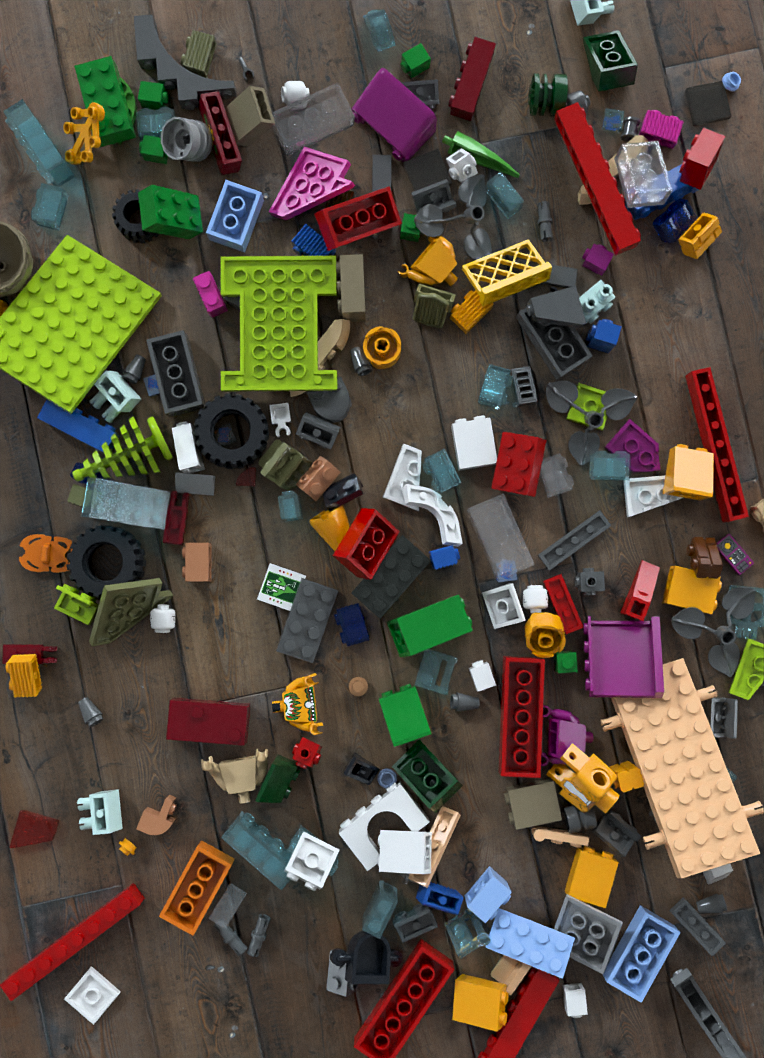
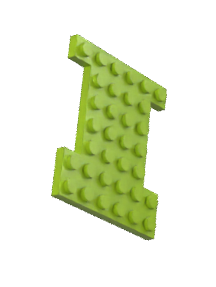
[221,256,337,392]

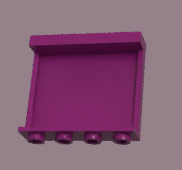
[583,616,664,698]

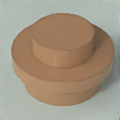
[349,677,368,696]

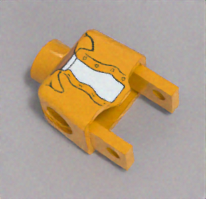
[546,743,620,813]

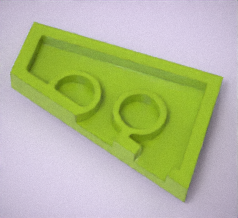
[729,639,764,700]

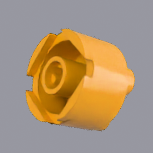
[363,326,401,369]
[525,612,566,658]

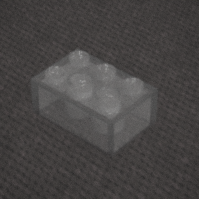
[614,141,673,208]

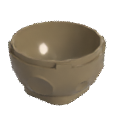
[0,221,33,298]

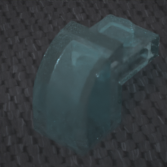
[363,9,396,52]

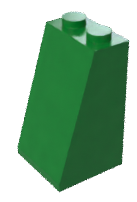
[386,594,473,657]

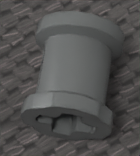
[621,116,640,142]

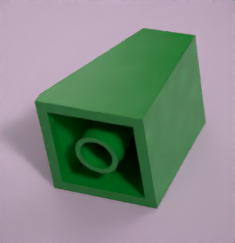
[379,683,431,747]

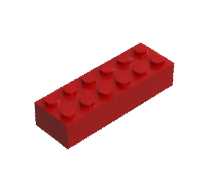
[499,656,545,778]
[354,939,455,1058]

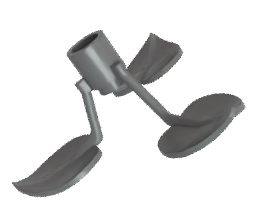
[414,174,492,260]
[546,380,638,466]
[671,587,756,677]

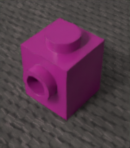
[582,244,614,276]

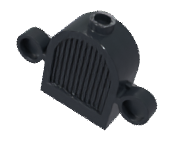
[330,926,403,984]

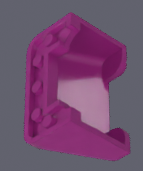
[350,68,437,164]

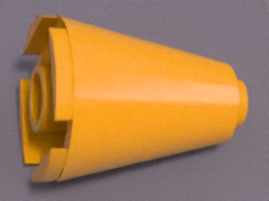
[309,505,350,552]

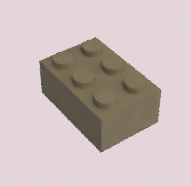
[336,254,366,322]

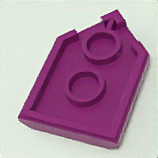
[604,419,661,473]

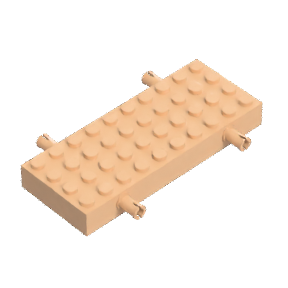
[600,658,764,878]

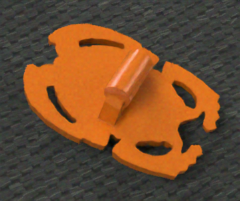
[19,534,72,573]

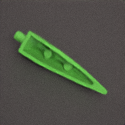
[442,131,520,178]

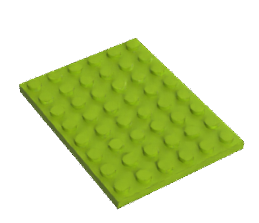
[0,235,162,414]

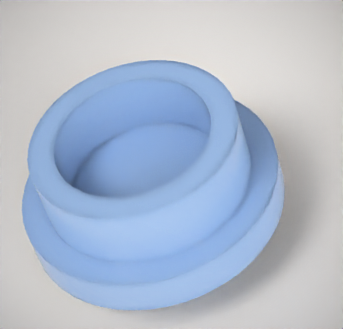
[722,72,741,92]

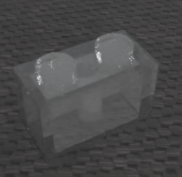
[540,453,574,498]

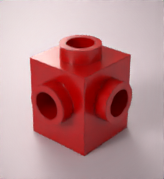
[292,737,323,769]

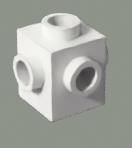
[446,148,478,183]

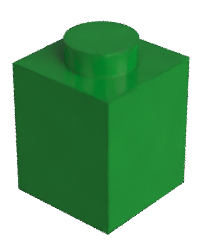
[400,43,431,79]
[138,81,169,111]
[139,135,168,164]
[400,213,420,242]
[553,651,578,673]

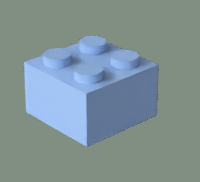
[464,866,512,923]

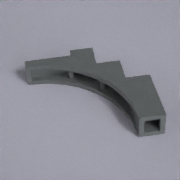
[134,14,237,110]
[670,968,747,1058]

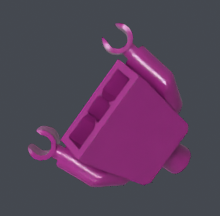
[541,705,594,766]

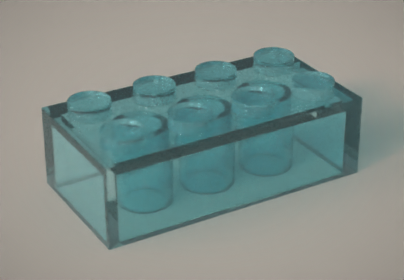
[3,99,75,189]
[81,478,170,530]
[221,811,293,890]

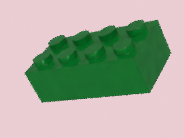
[74,56,136,147]

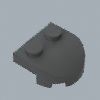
[306,377,352,423]

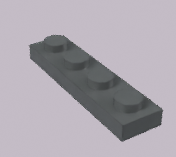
[537,510,611,571]

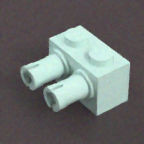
[570,0,614,26]
[579,280,615,324]
[90,370,141,423]
[77,789,123,835]

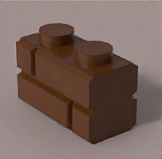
[687,537,723,579]

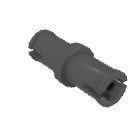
[537,201,553,242]
[247,914,271,957]
[213,917,248,957]

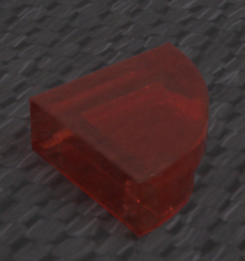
[236,467,256,487]

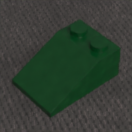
[583,30,638,92]
[392,739,463,813]
[255,754,300,803]

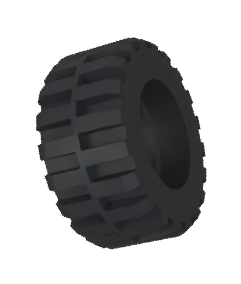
[194,393,269,470]
[66,525,146,599]

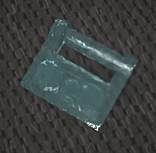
[414,649,458,695]
[445,908,491,959]

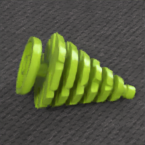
[72,416,173,482]

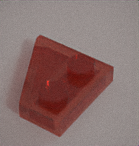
[9,810,59,848]

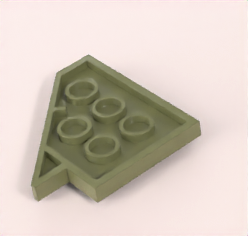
[89,578,173,647]

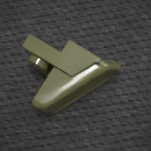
[412,283,456,328]
[259,439,312,492]

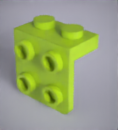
[54,584,99,625]

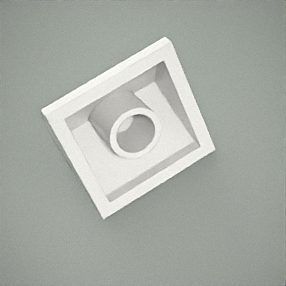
[482,583,525,629]

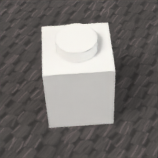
[469,660,496,691]
[562,983,588,1018]

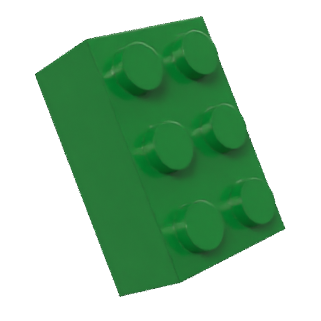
[138,185,203,239]

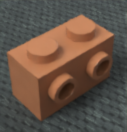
[296,456,341,501]

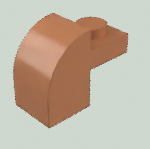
[136,795,177,835]

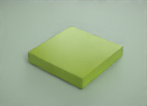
[566,383,607,431]

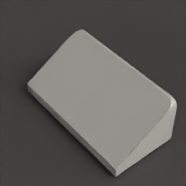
[175,472,216,496]

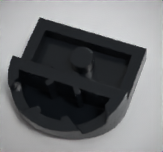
[323,473,364,512]

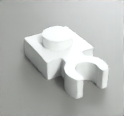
[269,403,291,438]

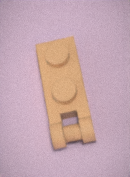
[531,825,589,848]

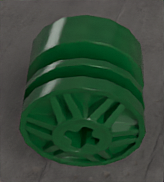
[528,73,568,116]

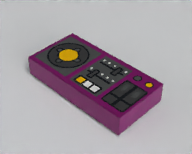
[717,534,754,575]

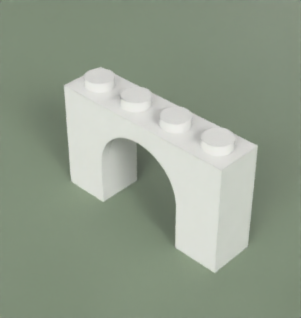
[339,781,429,871]

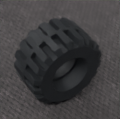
[112,189,159,244]

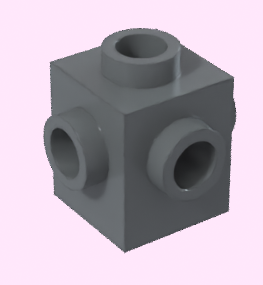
[574,568,605,595]

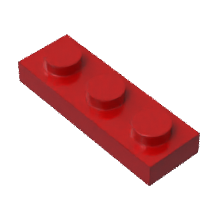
[543,574,584,635]

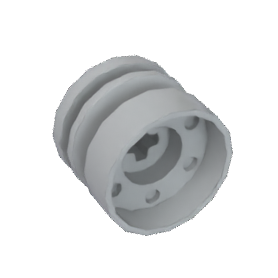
[161,117,213,162]

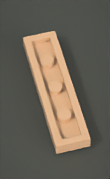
[408,806,461,888]

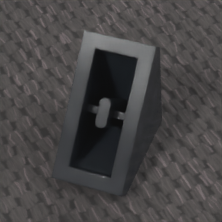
[344,753,380,785]

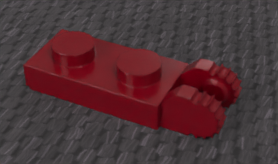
[163,491,189,546]
[2,644,57,664]

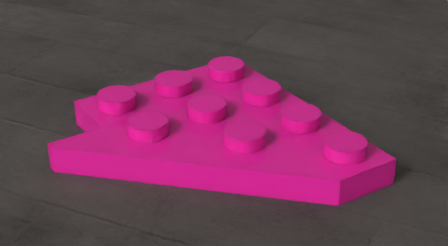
[269,147,355,220]

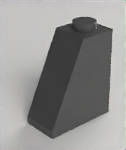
[526,286,586,328]

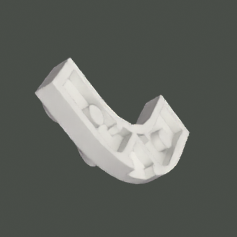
[402,484,462,547]

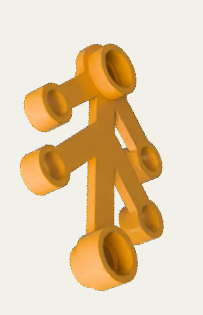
[63,102,105,165]

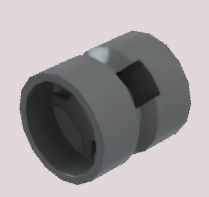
[563,806,597,833]

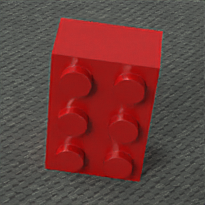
[491,432,547,497]
[333,508,400,580]

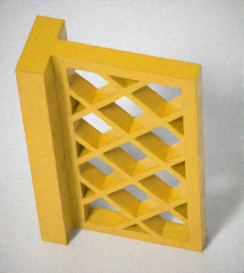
[462,239,552,306]

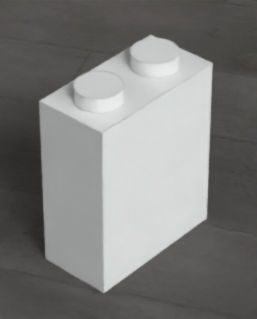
[451,415,497,471]
[377,830,432,874]

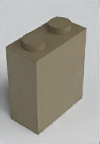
[225,86,275,147]
[504,778,562,830]

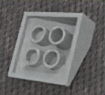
[554,894,623,974]

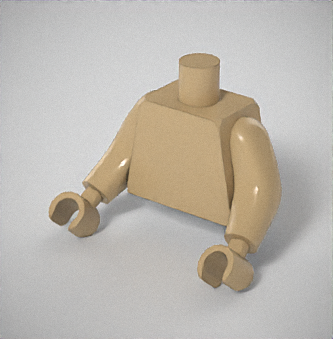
[201,749,268,804]

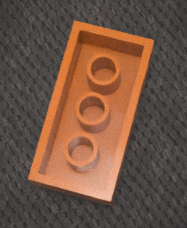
[159,840,235,936]

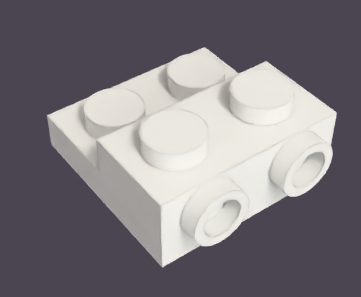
[284,832,339,891]

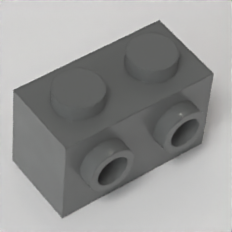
[296,412,341,449]

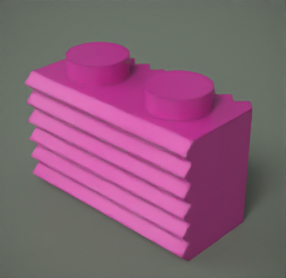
[638,110,684,149]
[193,271,228,318]

